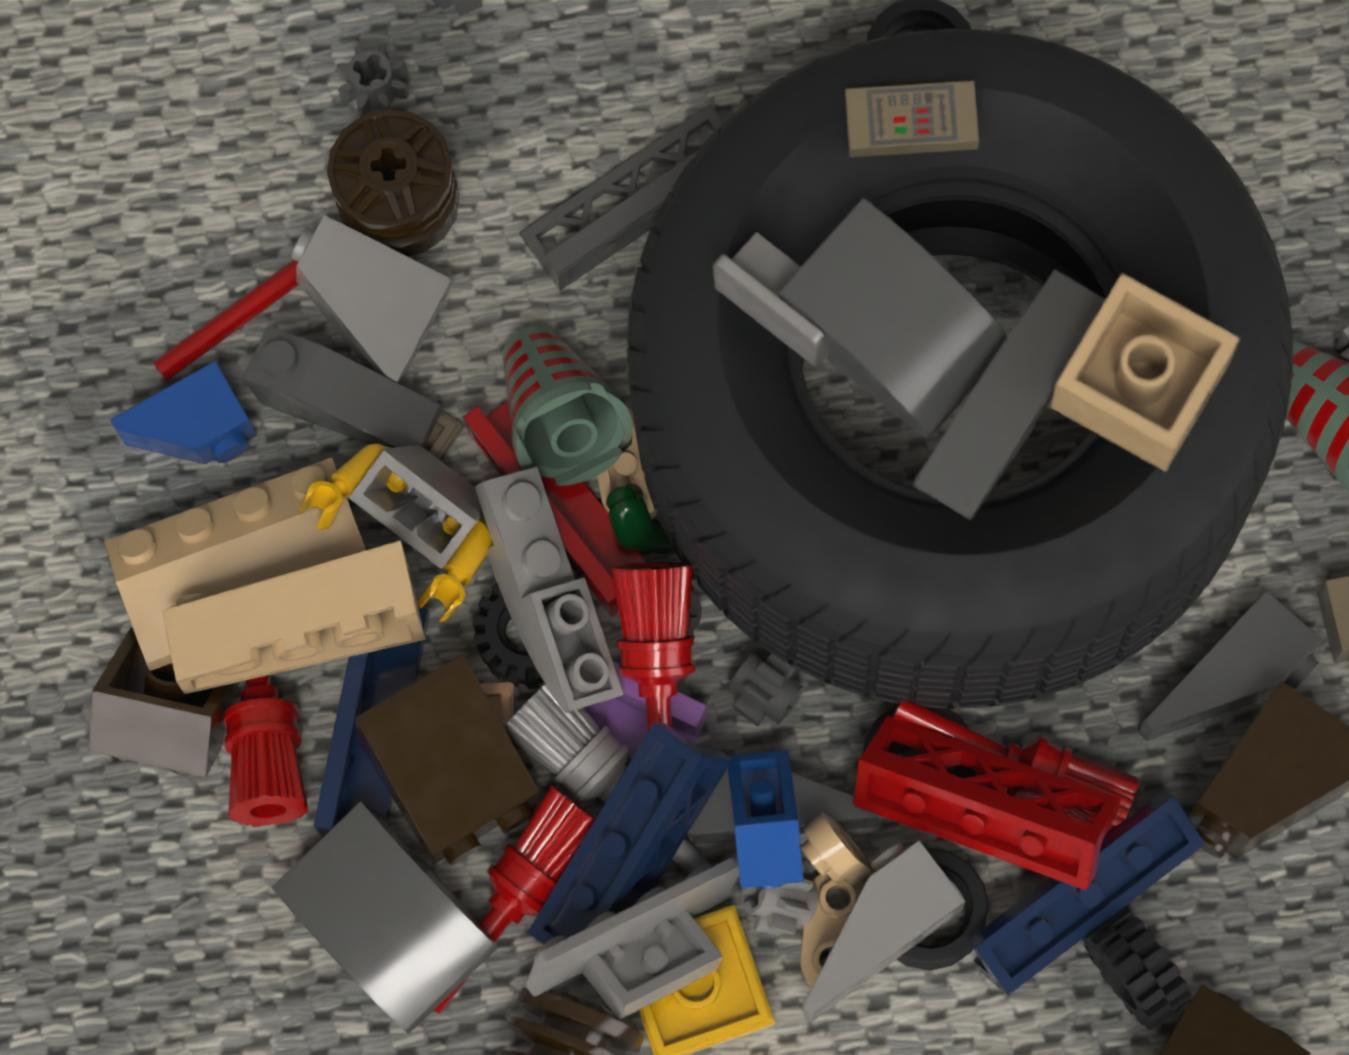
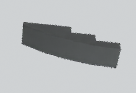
[913,270,1106,520]

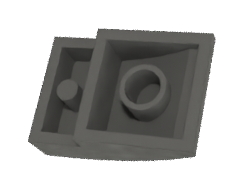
[779,198,1008,440]
[271,801,499,1033]

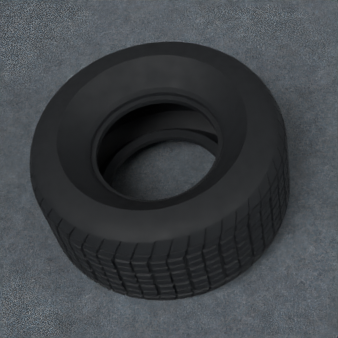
[627,29,1293,709]

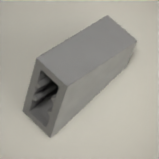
[291,215,452,385]

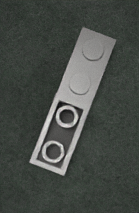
[475,467,624,713]

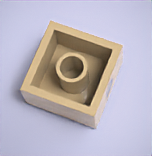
[1050,274,1240,471]

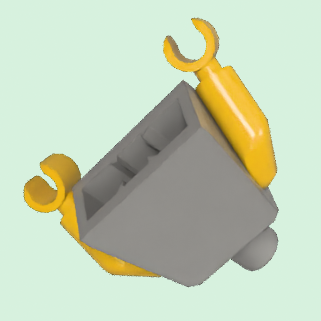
[299,443,493,623]

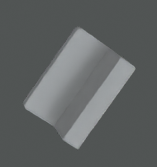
[714,232,828,367]

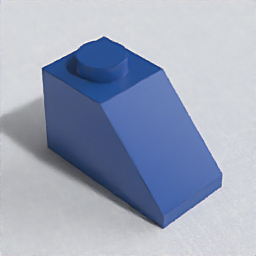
[110,361,257,465]
[728,750,804,889]

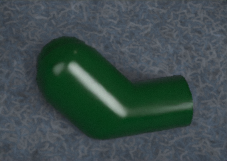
[606,485,674,554]

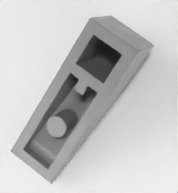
[804,841,965,1021]

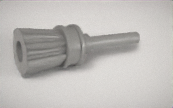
[503,683,711,875]

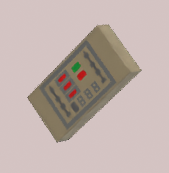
[845,81,979,157]

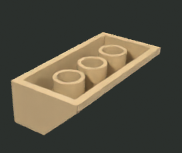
[104,457,367,671]

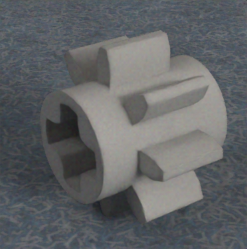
[741,863,818,936]

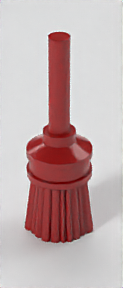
[611,562,696,733]
[223,675,308,827]
[892,700,1139,834]
[434,785,596,1014]

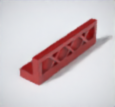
[463,401,647,618]
[853,716,1121,891]

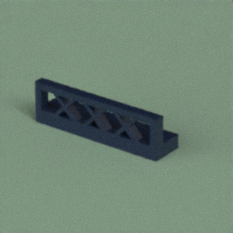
[314,608,430,837]
[528,722,733,945]
[967,790,1206,995]

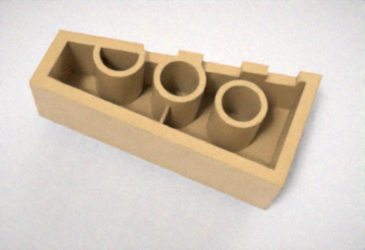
[162,540,426,694]

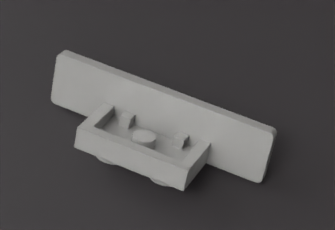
[526,857,739,1020]

